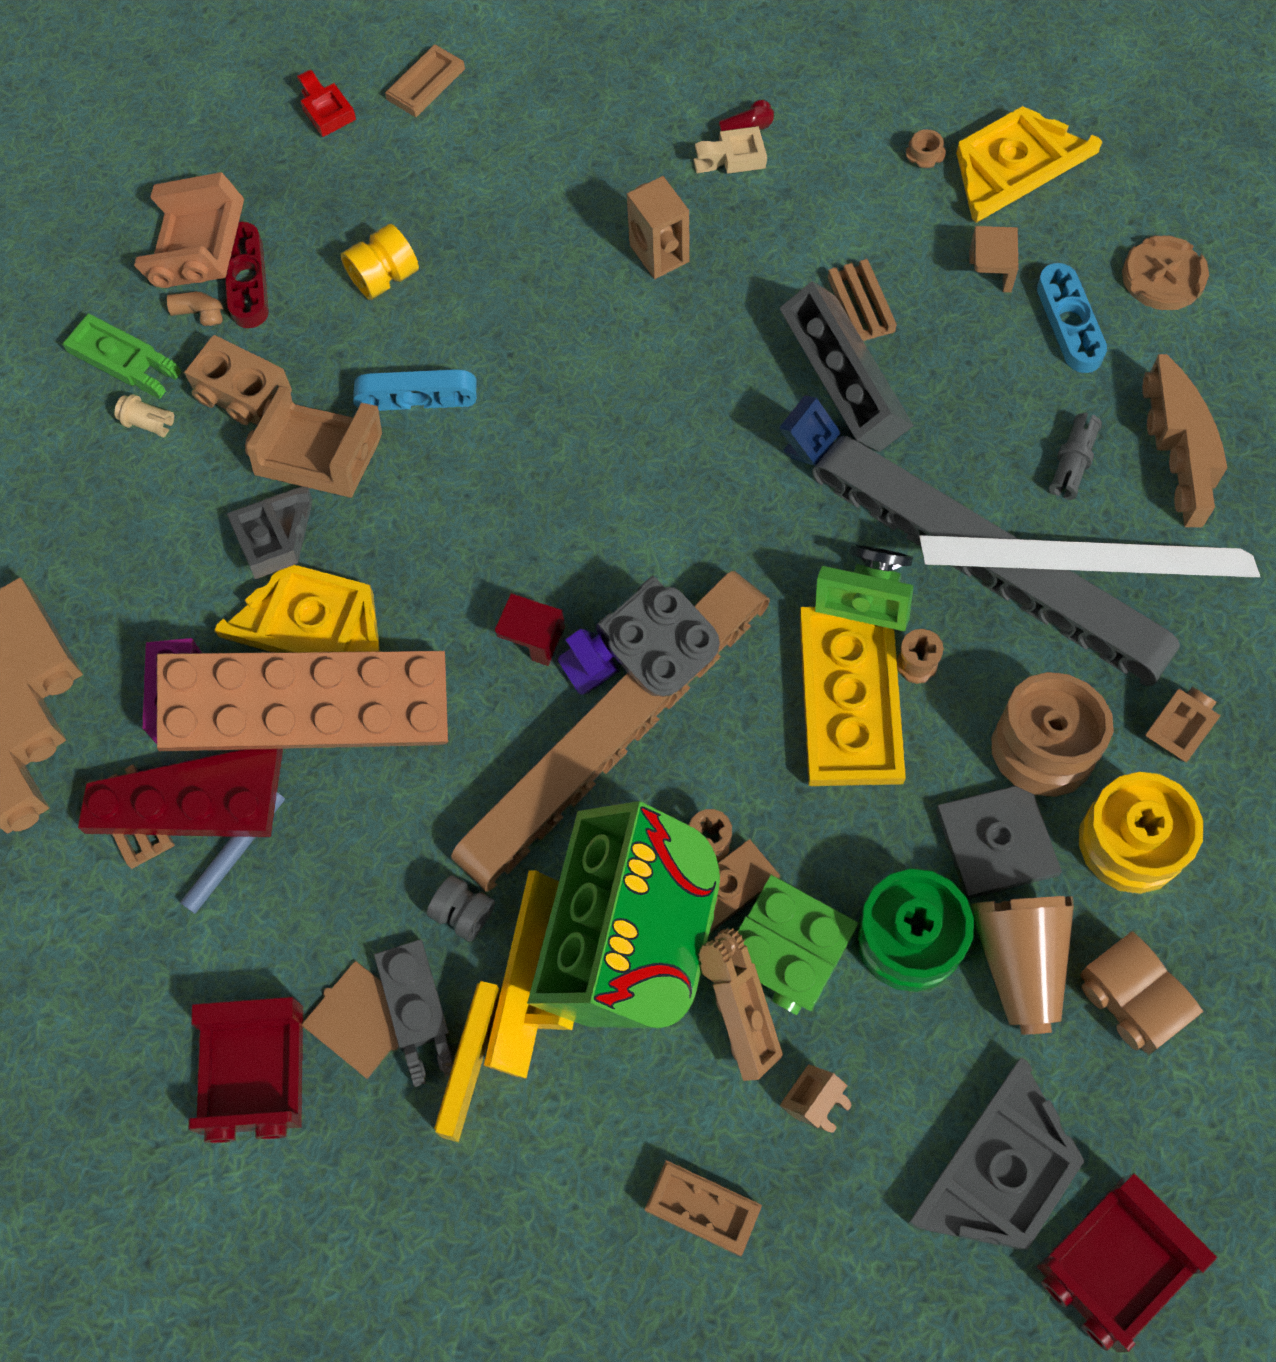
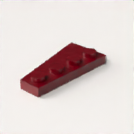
[78,749,283,837]

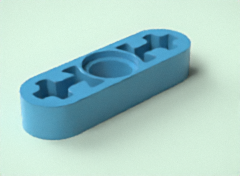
[1037,263,1107,373]
[353,370,477,411]

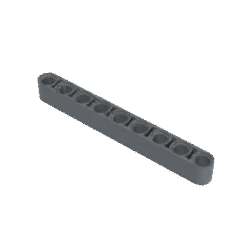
[812,436,1180,686]

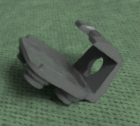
[596,575,720,697]

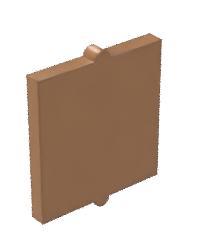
[302,961,399,1079]

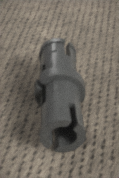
[1049,413,1102,500]

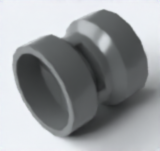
[427,875,495,942]

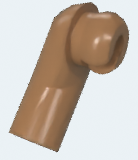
[167,292,223,326]

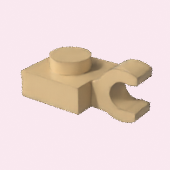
[694,126,767,174]

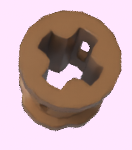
[897,629,944,684]
[689,809,732,861]

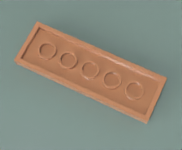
[157,651,448,751]

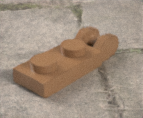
[698,928,783,1081]

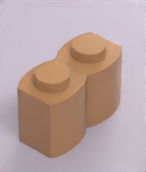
[1080,931,1203,1055]

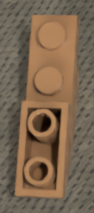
[1142,354,1228,527]

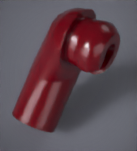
[719,100,774,131]

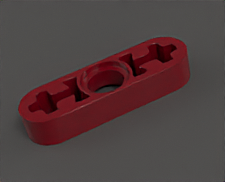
[225,222,269,328]

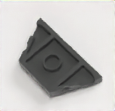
[908,1057,1084,1251]

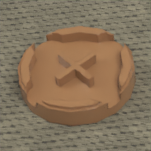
[1122,236,1209,310]

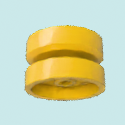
[1079,772,1203,894]

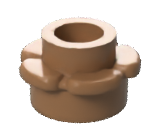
[906,129,946,168]

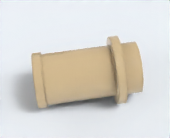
[114,394,174,438]

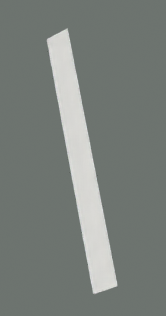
[919,535,1260,577]

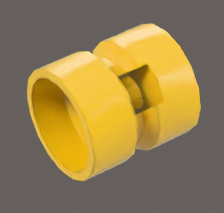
[341,224,419,300]

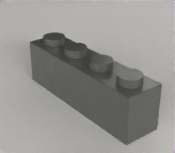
[780,281,914,452]

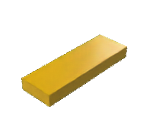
[434,981,501,1142]

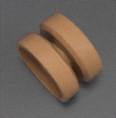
[991,672,1114,797]

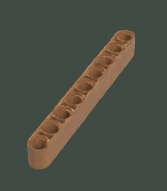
[451,571,770,891]

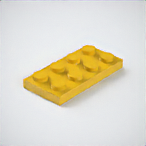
[800,607,906,786]

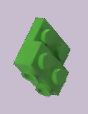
[738,875,859,1015]

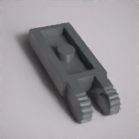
[374,939,454,1087]

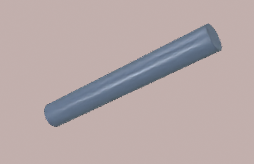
[180,792,285,914]

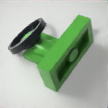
[815,544,914,632]

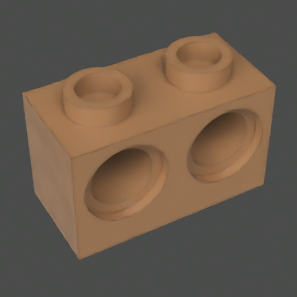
[184,335,292,425]

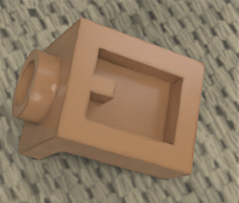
[1145,687,1221,763]

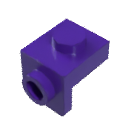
[558,629,620,695]

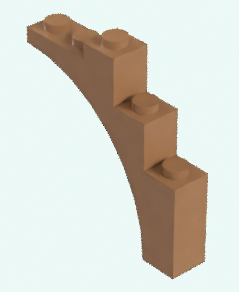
[0,577,83,834]

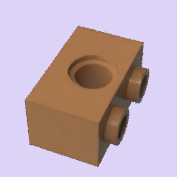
[627,176,689,279]

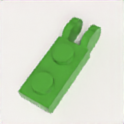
[62,313,181,399]

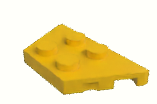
[956,106,1102,223]
[215,565,380,653]

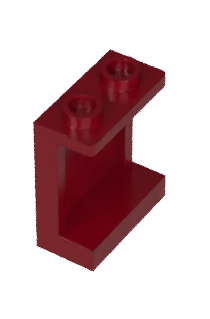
[188,997,303,1143]
[1036,1173,1218,1352]

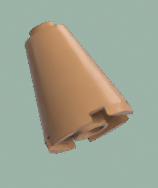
[970,896,1074,1035]

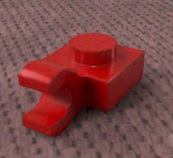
[297,69,356,137]

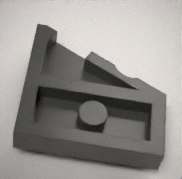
[227,486,312,579]

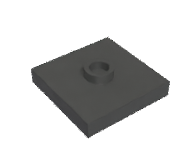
[936,786,1062,899]

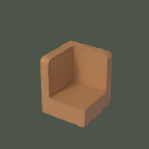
[969,226,1018,292]

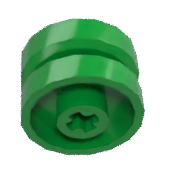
[856,869,974,992]

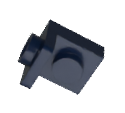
[779,395,841,466]

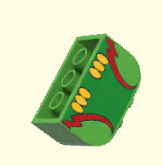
[527,801,720,1028]

